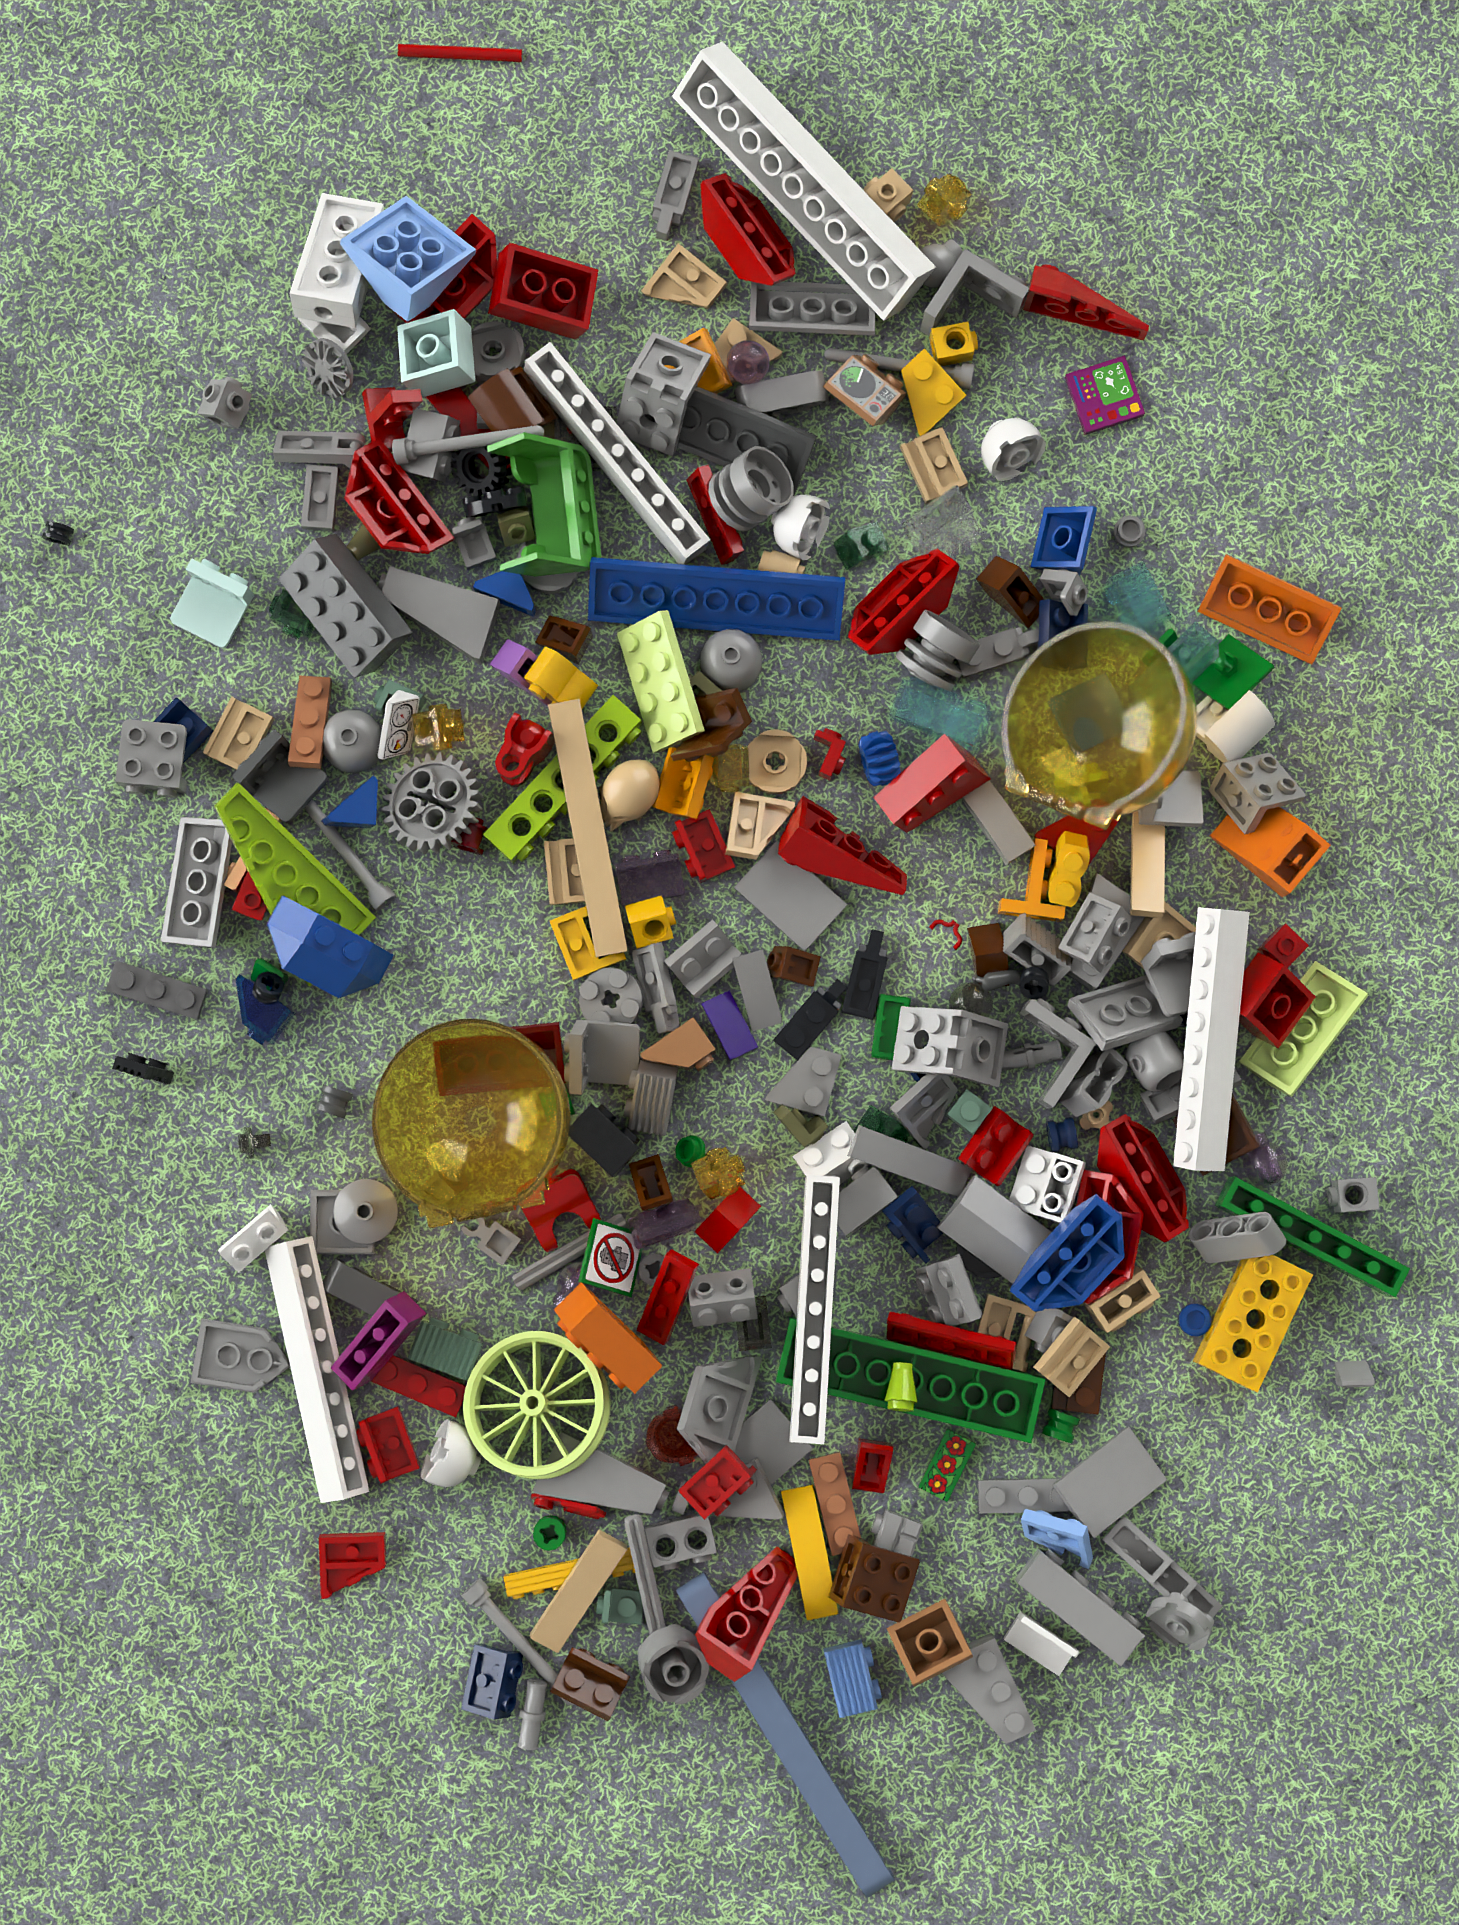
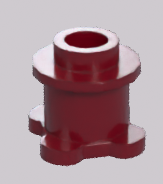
[451,817,488,855]

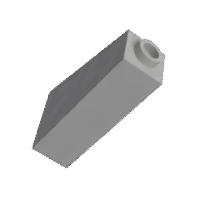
[378,566,501,665]
[532,1430,670,1515]

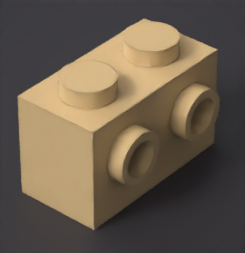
[1083,1266,1161,1333]

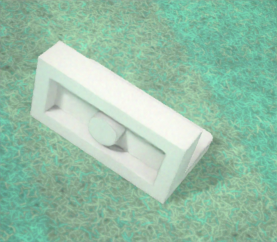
[1003,1611,1080,1676]

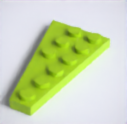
[214,783,376,987]

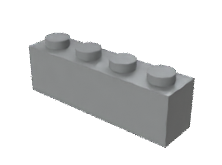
[1015,1548,1145,1666]

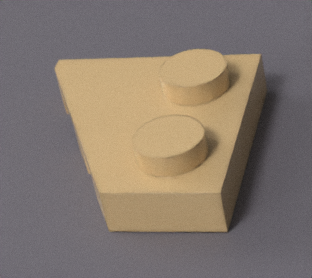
[725,791,795,860]

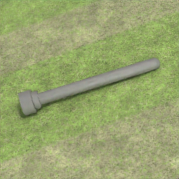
[824,348,975,390]
[392,425,544,465]
[304,799,396,911]
[461,1578,574,1706]

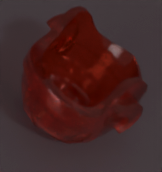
[645,1405,698,1466]

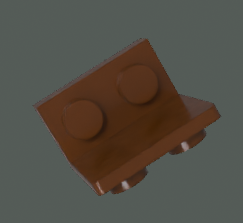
[671,688,752,762]
[828,1534,920,1622]

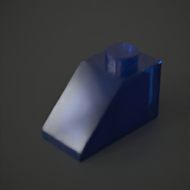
[236,974,296,1045]

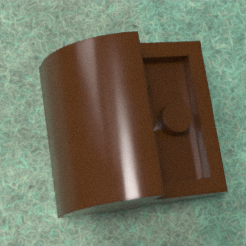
[468,366,557,432]

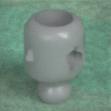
[1125,1031,1184,1092]

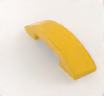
[781,1485,838,1621]

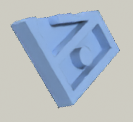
[1021,1509,1093,1569]

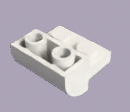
[1182,690,1275,763]
[1009,1145,1086,1224]

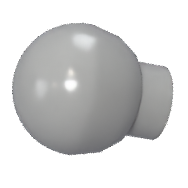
[920,239,963,288]

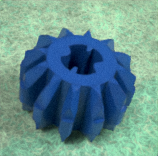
[858,731,901,786]

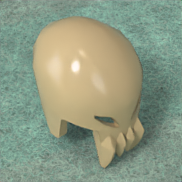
[599,759,659,832]

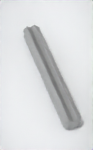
[512,1214,629,1290]
[624,1514,666,1635]

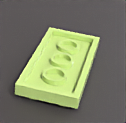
[617,610,705,753]

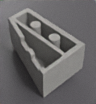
[1067,873,1145,991]
[942,1633,1036,1744]

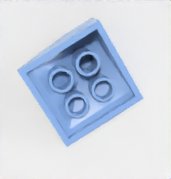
[340,196,476,322]

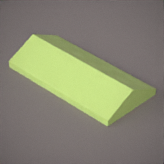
[1239,961,1369,1097]

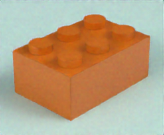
[554,1283,662,1394]

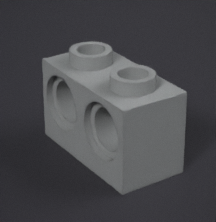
[644,1513,717,1571]

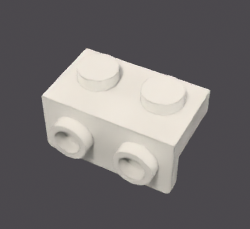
[793,1121,870,1184]
[218,1204,288,1273]

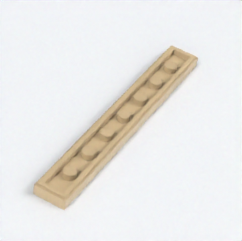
[548,699,628,957]

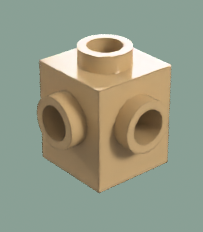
[863,168,913,222]

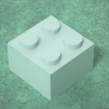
[397,309,475,398]

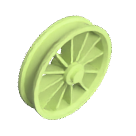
[463,1331,611,1479]

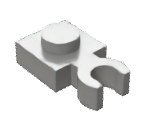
[461,1212,522,1266]

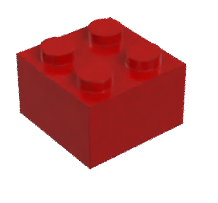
[1239,952,1316,1049]

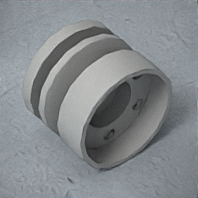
[708,446,794,531]
[895,609,981,692]

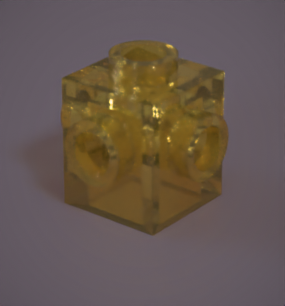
[917,173,972,226]
[412,704,465,751]
[691,1147,746,1200]

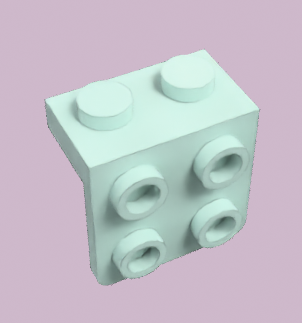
[170,558,254,648]

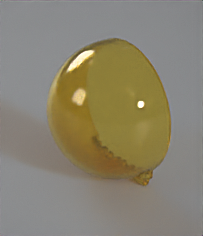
[1001,621,1197,830]
[372,1019,571,1229]

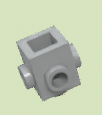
[197,377,252,429]

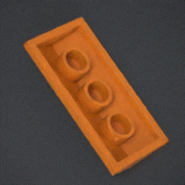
[1197,554,1342,665]

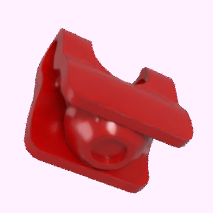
[495,712,555,787]
[521,1168,601,1253]

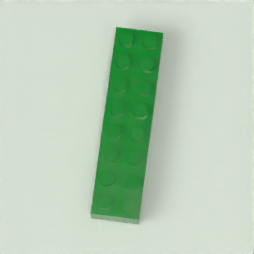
[775,1317,1046,1443]

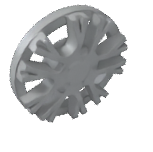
[302,338,354,398]

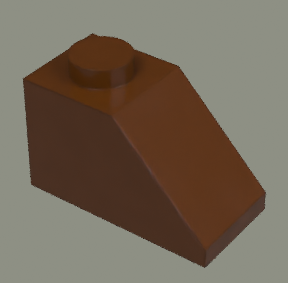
[976,556,1044,629]

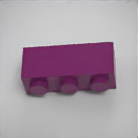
[331,1291,427,1391]

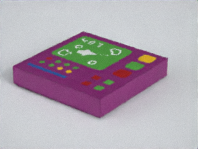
[1065,355,1145,435]

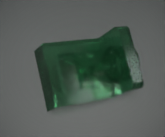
[834,521,890,570]
[269,589,314,639]
[853,1105,910,1143]

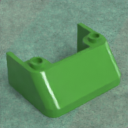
[487,432,601,577]

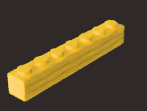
[503,1547,635,1599]

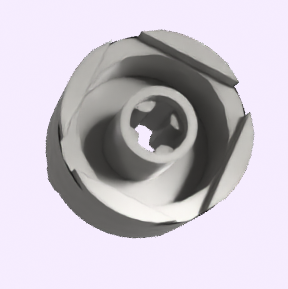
[638,1624,709,1705]

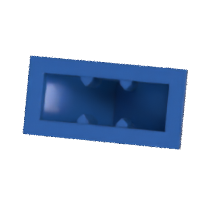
[473,571,536,617]
[321,775,378,828]

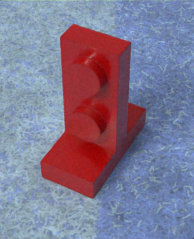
[362,387,423,452]

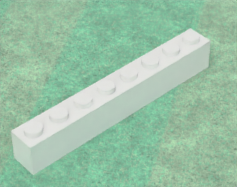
[524,342,710,565]
[1173,907,1250,1171]
[789,1175,840,1444]
[265,1236,370,1503]

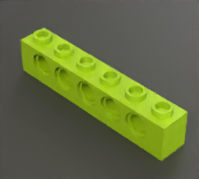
[483,695,642,864]

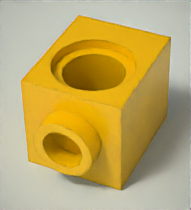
[929,321,978,366]
[625,895,676,948]

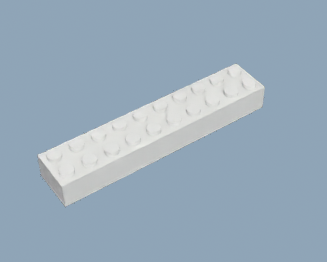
[672,41,936,321]

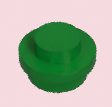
[675,1135,705,1168]

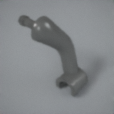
[972,970,1043,1000]

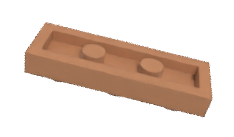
[288,675,332,769]
[808,1451,861,1556]

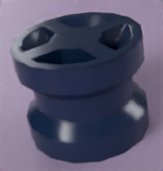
[1046,1117,1078,1153]

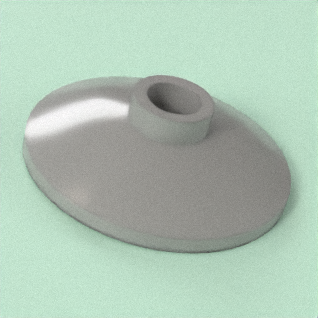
[333,1179,398,1244]

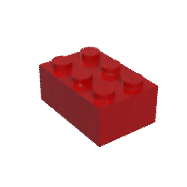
[488,243,599,340]

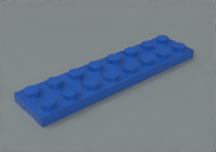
[588,557,845,641]

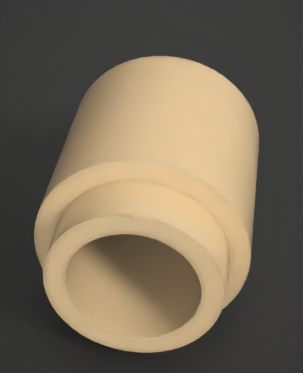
[758,550,806,574]

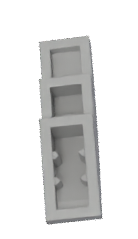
[847,1125,971,1197]
[1102,1516,1223,1618]

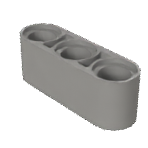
[734,371,830,417]
[1188,1212,1286,1263]

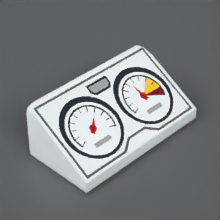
[377,690,420,760]

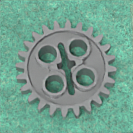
[381,752,484,854]

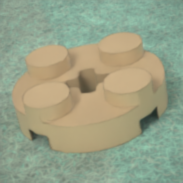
[744,729,807,794]

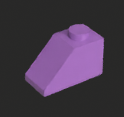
[489,639,552,706]

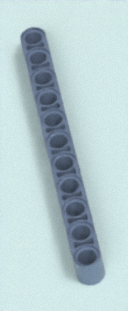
[676,1572,895,1898]

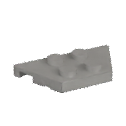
[677,1355,762,1464]

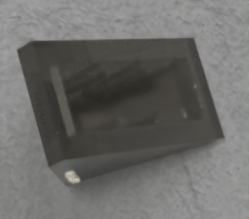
[736,1296,772,1351]

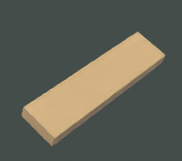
[1130,800,1165,918]
[530,1529,627,1653]

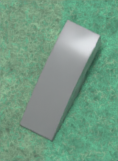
[961,780,1036,865]

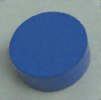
[1178,1303,1212,1336]

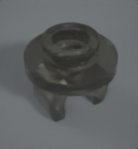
[238,1127,271,1159]

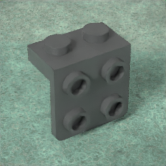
[232,729,329,824]

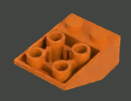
[1209,807,1331,898]

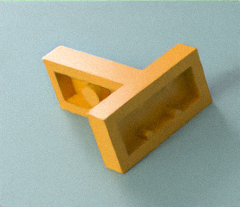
[998,838,1066,922]

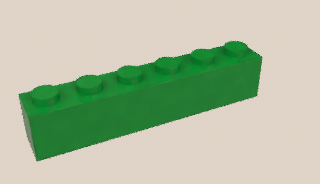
[1214,1177,1410,1297]

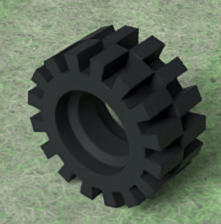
[451,446,512,496]

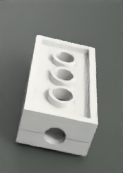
[290,193,384,328]

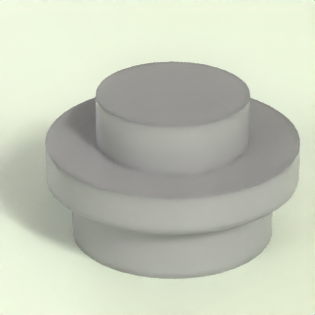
[1113,515,1146,547]

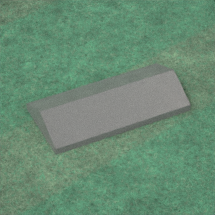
[749,282,875,336]
[161,817,232,948]
[937,1175,1051,1284]

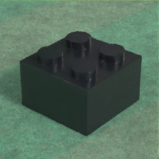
[565,1103,641,1178]

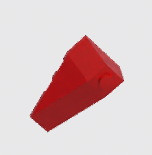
[1023,264,1149,341]
[778,796,907,895]
[695,1547,798,1682]

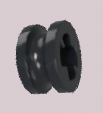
[42,521,74,546]
[1019,967,1049,999]
[252,972,284,1004]

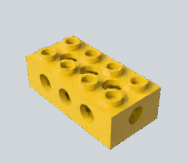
[1193,1255,1313,1393]

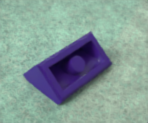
[701,990,758,1061]

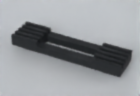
[112,1052,174,1085]

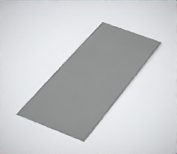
[732,949,783,1031]

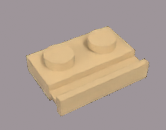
[900,427,968,504]
[203,696,274,770]
[544,838,585,906]
[1034,1316,1110,1397]

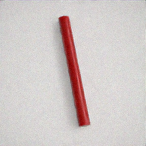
[398,44,523,62]

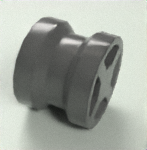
[315,1084,353,1119]
[639,1253,665,1286]

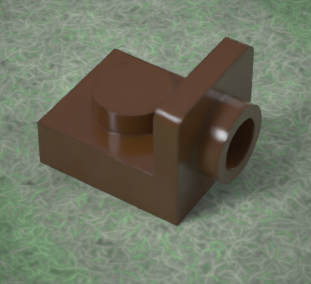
[767,946,821,987]

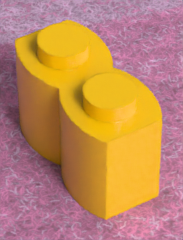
[524,647,598,709]
[1047,831,1090,907]

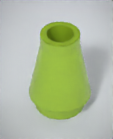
[885,1362,917,1412]

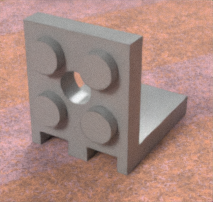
[920,249,1029,336]
[616,332,711,456]
[1018,998,1096,1110]
[891,1006,1008,1087]

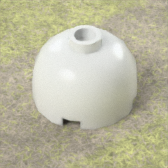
[981,418,1046,481]
[771,494,830,560]
[421,1419,481,1487]

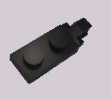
[841,929,888,1020]
[773,979,847,1061]

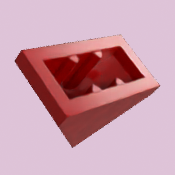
[694,1185,761,1254]
[852,1438,893,1493]

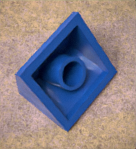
[1030,506,1097,576]

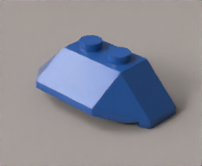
[266,895,394,998]
[1010,1194,1125,1312]

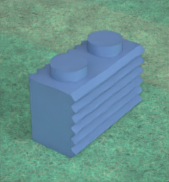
[823,1639,882,1718]

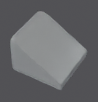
[1334,1360,1375,1388]

